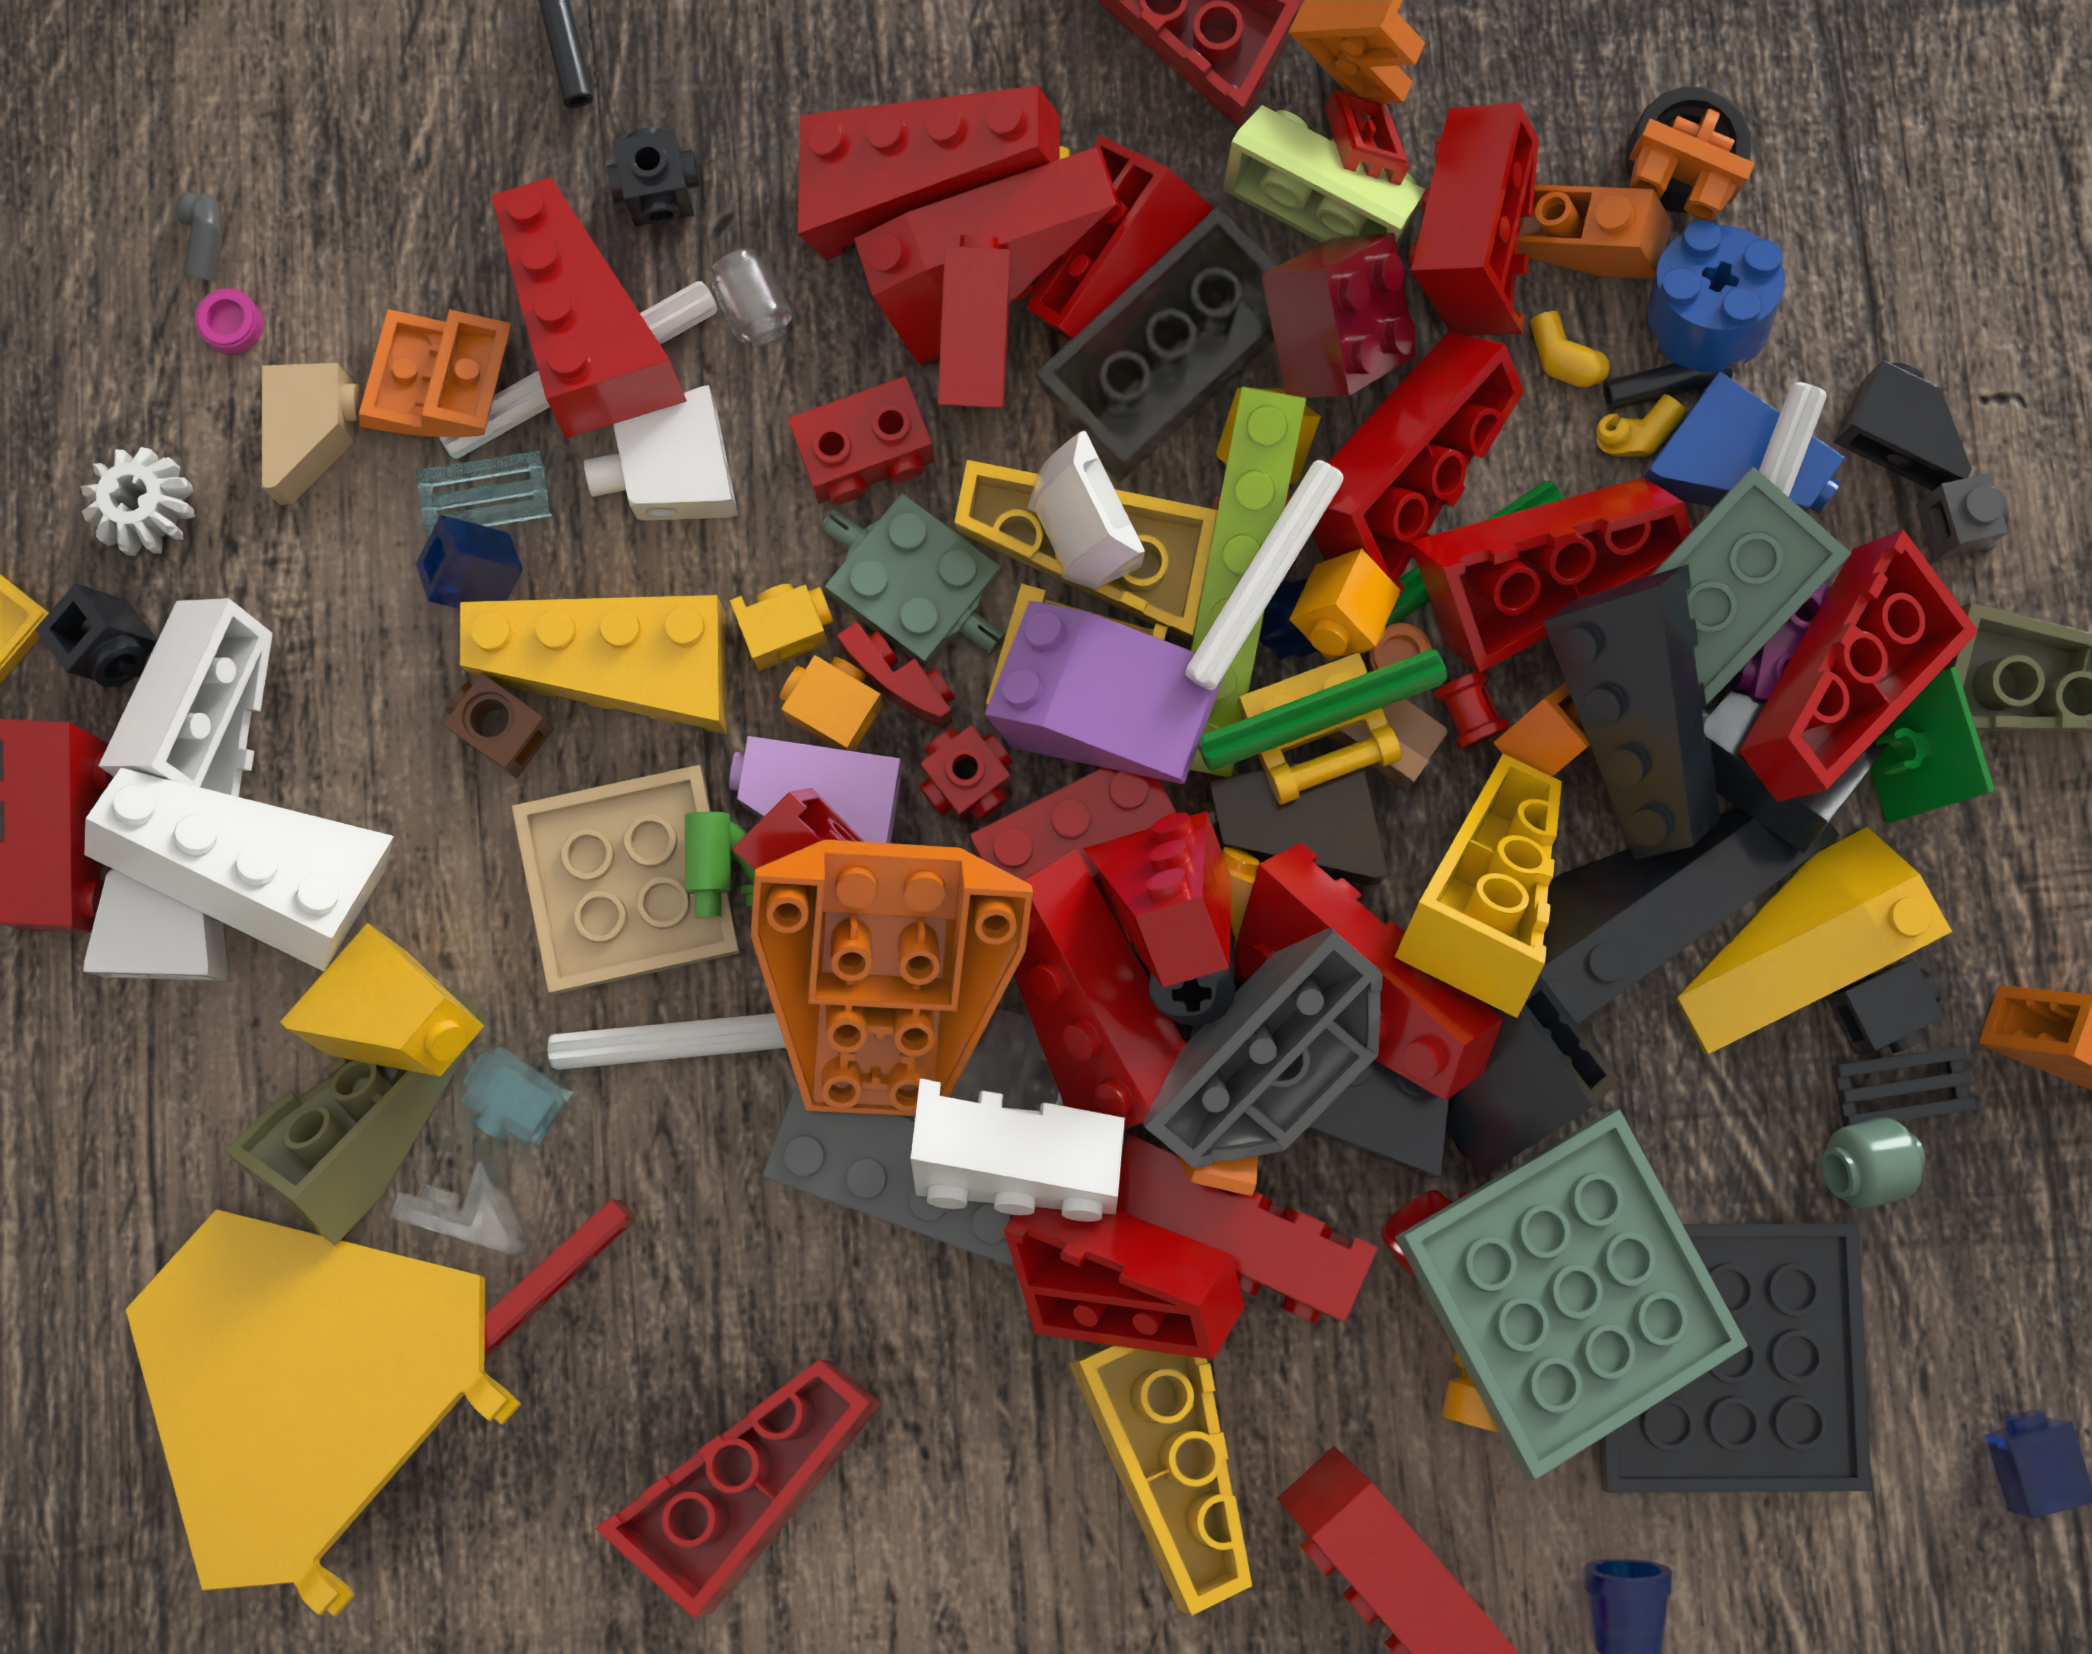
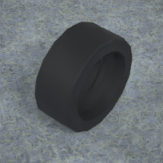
[1626,86,1751,213]

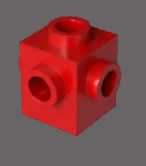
[919,725,1013,825]

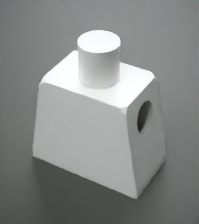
[584,385,738,521]
[83,869,228,981]

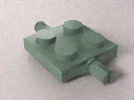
[820,493,1006,668]

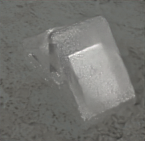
[390,1160,532,1256]

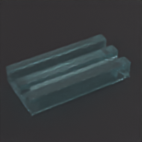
[416,450,552,536]

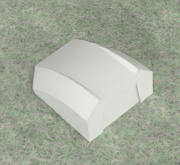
[1027,431,1145,590]

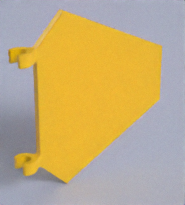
[125,1209,521,1617]

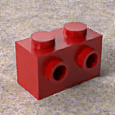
[787,375,934,505]

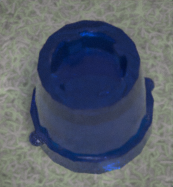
[1584,1559,1673,1654]

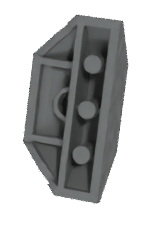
[1143,927,1383,1168]

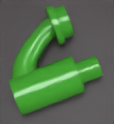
[684,812,755,919]

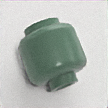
[1821,1117,1925,1210]

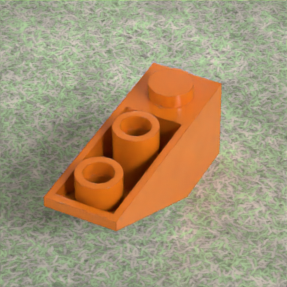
[1517,185,1672,279]

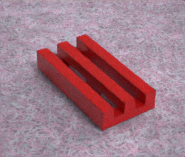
[1324,90,1410,185]

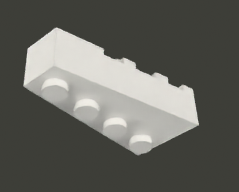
[84,768,394,971]

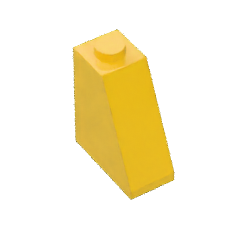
[280,923,484,1077]

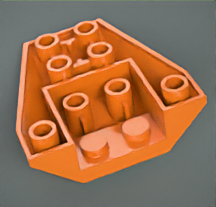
[751,840,1033,1116]

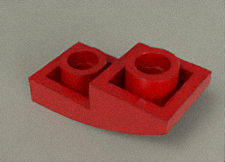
[836,621,955,729]

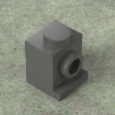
[1916,473,2009,563]

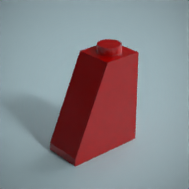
[938,235,1011,408]

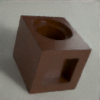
[443,673,555,779]

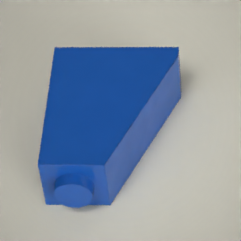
[1641,371,1845,513]

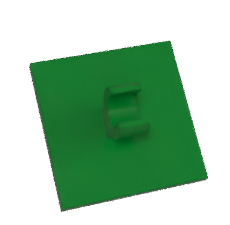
[1870,667,1995,824]

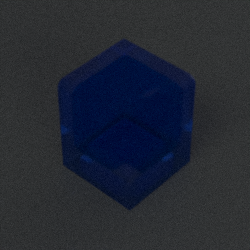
[416,515,523,609]

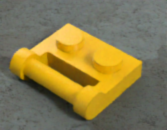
[1237,652,1402,805]

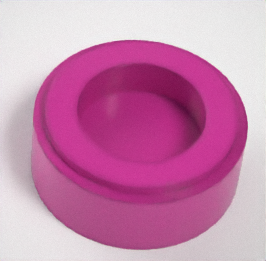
[195,288,263,355]

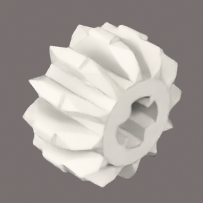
[80,447,195,556]

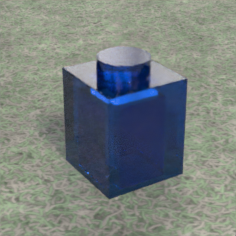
[1985,1410,2092,1519]

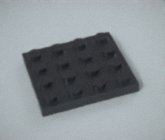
[1600,1223,1872,1493]

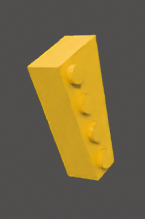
[460,595,727,735]
[1395,754,1562,1018]

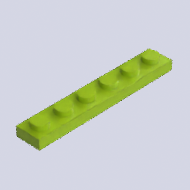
[1190,386,1306,777]

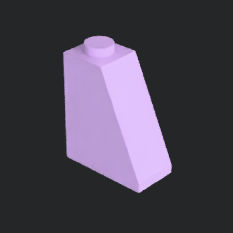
[729,736,903,843]

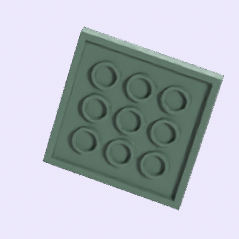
[1395,1109,1748,1480]

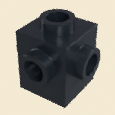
[607,127,700,227]

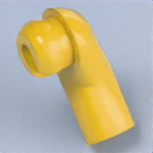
[1529,311,1610,388]
[1596,394,1687,457]

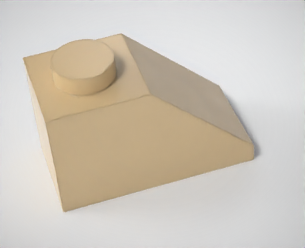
[262,363,363,505]

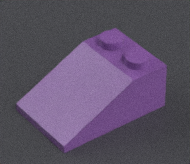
[985,601,1224,784]

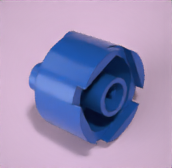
[1646,220,1785,373]

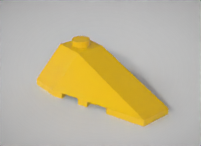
[1674,827,1952,1055]

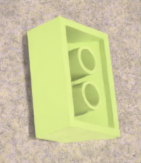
[1222,105,1425,250]

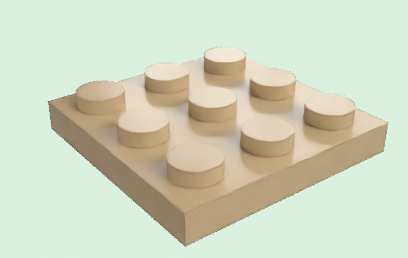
[512,764,741,995]

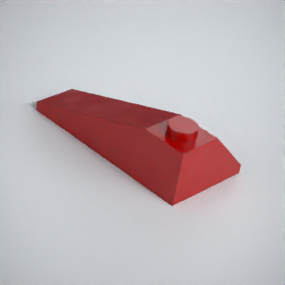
[854,147,1120,366]

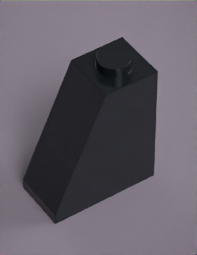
[1702,691,1889,854]
[1446,975,1620,1177]

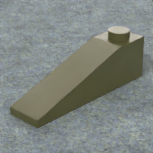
[225,986,487,1245]

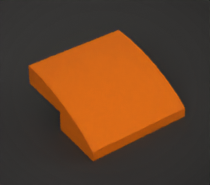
[359,309,512,437]

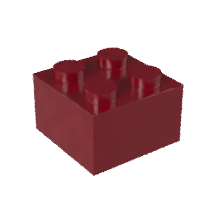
[1261,233,1416,397]

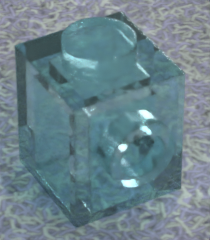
[461,1046,574,1146]

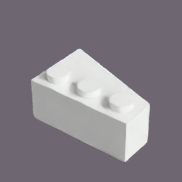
[99,598,273,797]
[911,1079,1125,1221]

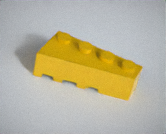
[954,460,1218,642]
[1069,1345,1252,1616]

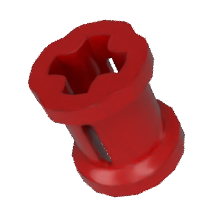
[1434,670,1511,750]

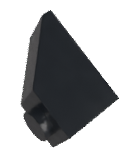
[1833,360,1972,491]

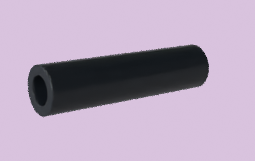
[538,0,594,108]
[1603,363,1733,411]

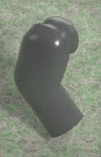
[176,192,222,281]

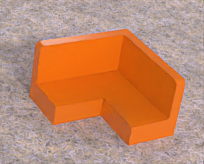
[1288,0,1425,104]

